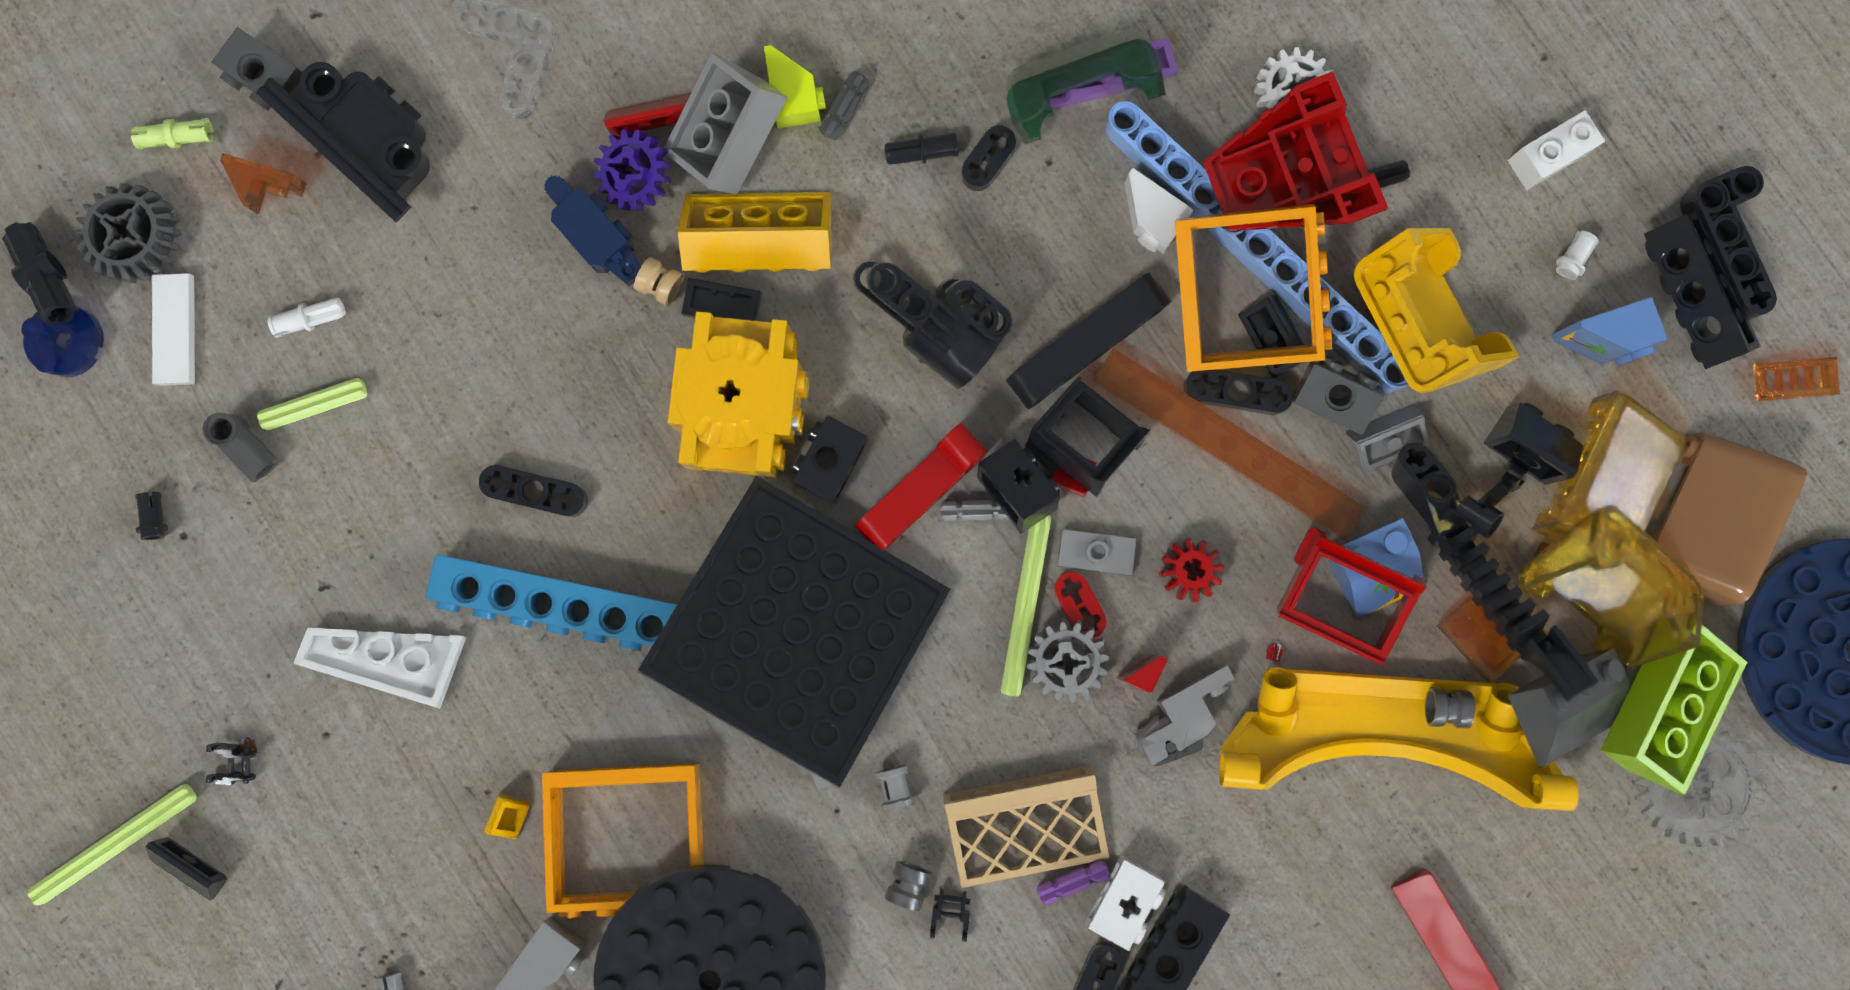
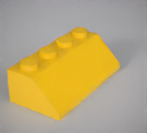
[677,192,832,273]

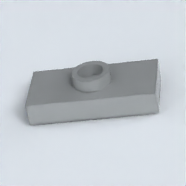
[1057,529,1137,576]

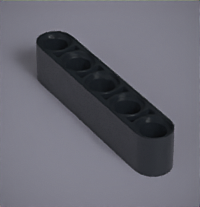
[1005,272,1172,410]

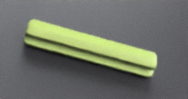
[257,378,368,430]

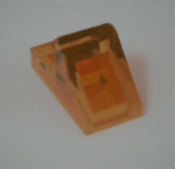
[220,153,306,214]

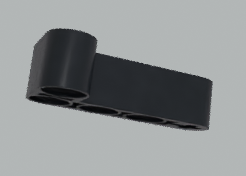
[1680,166,1777,320]

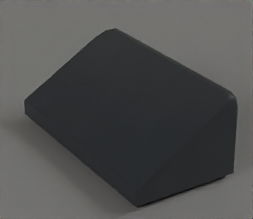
[1238,295,1304,378]
[146,837,228,901]

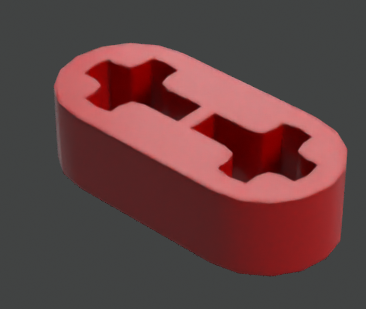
[1054,572,1106,638]

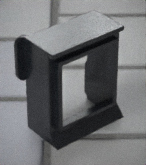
[1025,376,1150,497]

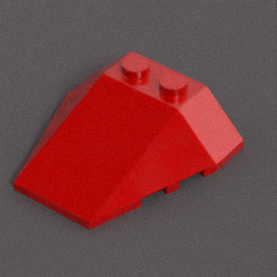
[1203,71,1388,231]

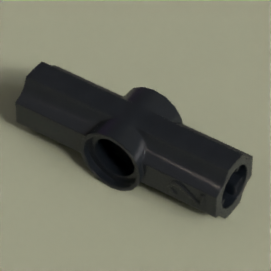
[2,222,77,326]

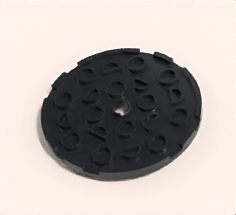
[593,864,826,990]

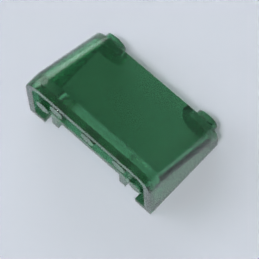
[1006,26,1166,145]

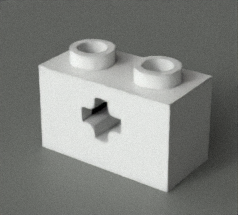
[1507,110,1605,191]
[1085,855,1166,951]

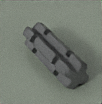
[819,71,869,140]

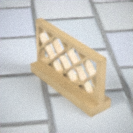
[943,765,1110,888]

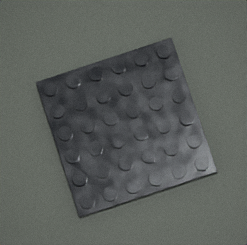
[637,475,951,788]

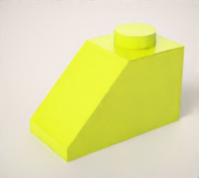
[764,45,826,129]

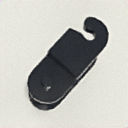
[206,743,256,785]
[930,889,970,942]

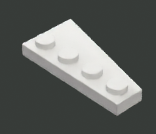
[294,628,466,709]

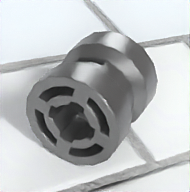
[1425,688,1475,729]
[885,861,932,911]

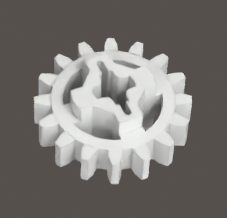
[1254,47,1334,109]

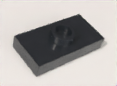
[681,278,762,321]

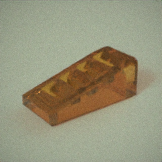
[1753,357,1840,402]

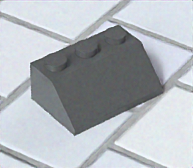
[1508,648,1630,767]

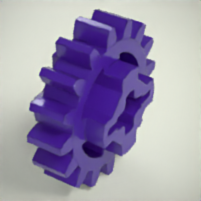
[593,129,672,211]

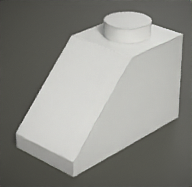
[1124,168,1194,254]

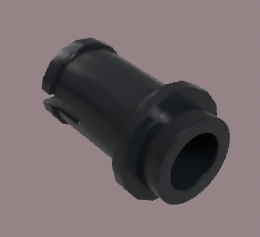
[135,492,168,540]

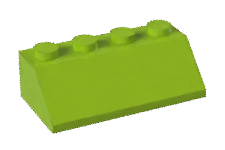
[1600,619,1747,795]

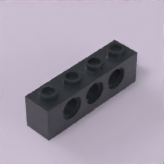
[1644,211,1761,369]
[1123,885,1230,990]

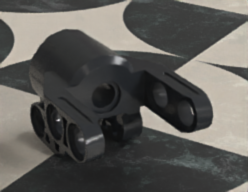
[853,261,1012,389]

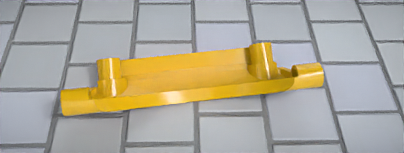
[1219,667,1579,811]

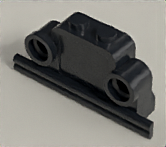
[256,62,430,223]

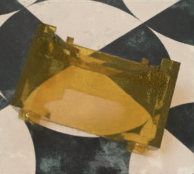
[1531,390,1688,569]
[1518,504,1704,670]

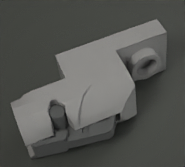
[1133,665,1235,766]

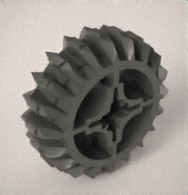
[74,183,183,284]

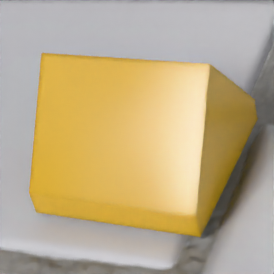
[484,791,530,839]

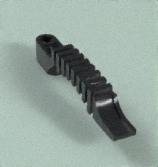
[1391,443,1598,702]

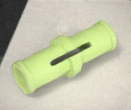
[131,118,214,150]

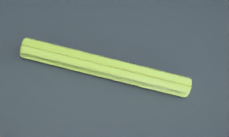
[1001,515,1051,697]
[27,784,197,906]

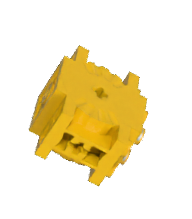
[668,311,809,479]

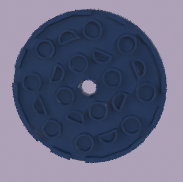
[1738,538,1850,765]

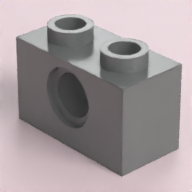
[211,27,302,111]
[1293,356,1384,435]

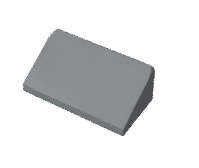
[1346,405,1431,474]

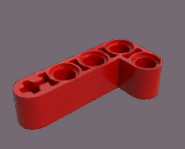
[855,423,988,551]

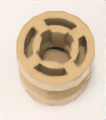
[634,257,684,307]

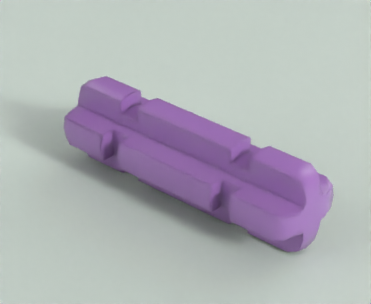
[1037,860,1110,905]

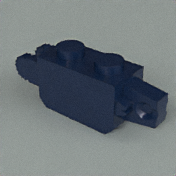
[544,175,641,286]

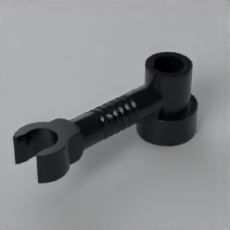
[1456,462,1530,539]

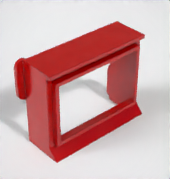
[1277,527,1427,666]

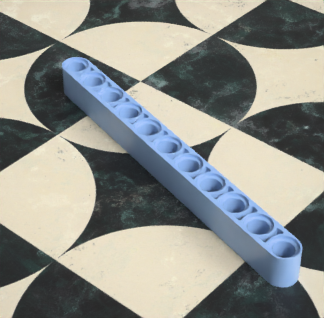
[1105,101,1408,394]

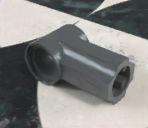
[202,412,279,482]

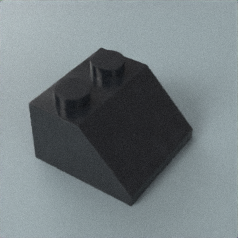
[1483,402,1583,485]

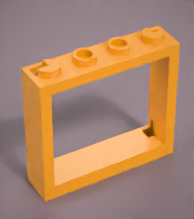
[1175,204,1332,372]
[542,762,704,919]

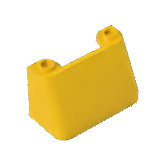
[1354,228,1519,393]

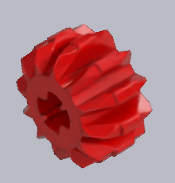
[1159,538,1224,602]

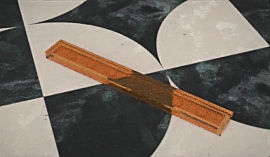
[1093,348,1366,539]

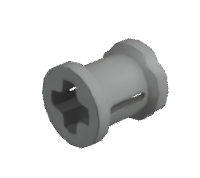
[874,765,915,811]

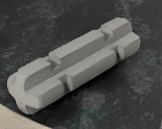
[941,500,1010,521]

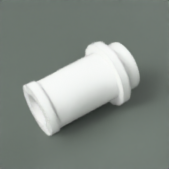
[1556,230,1599,280]

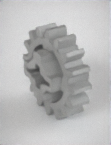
[1027,619,1110,703]

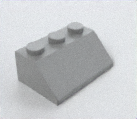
[664,53,788,195]

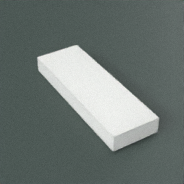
[152,273,195,386]

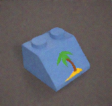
[1552,297,1668,366]
[1328,518,1424,619]

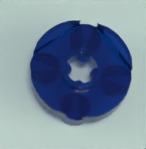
[21,306,104,378]

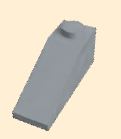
[494,916,588,990]

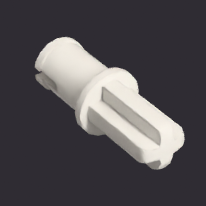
[267,297,346,338]

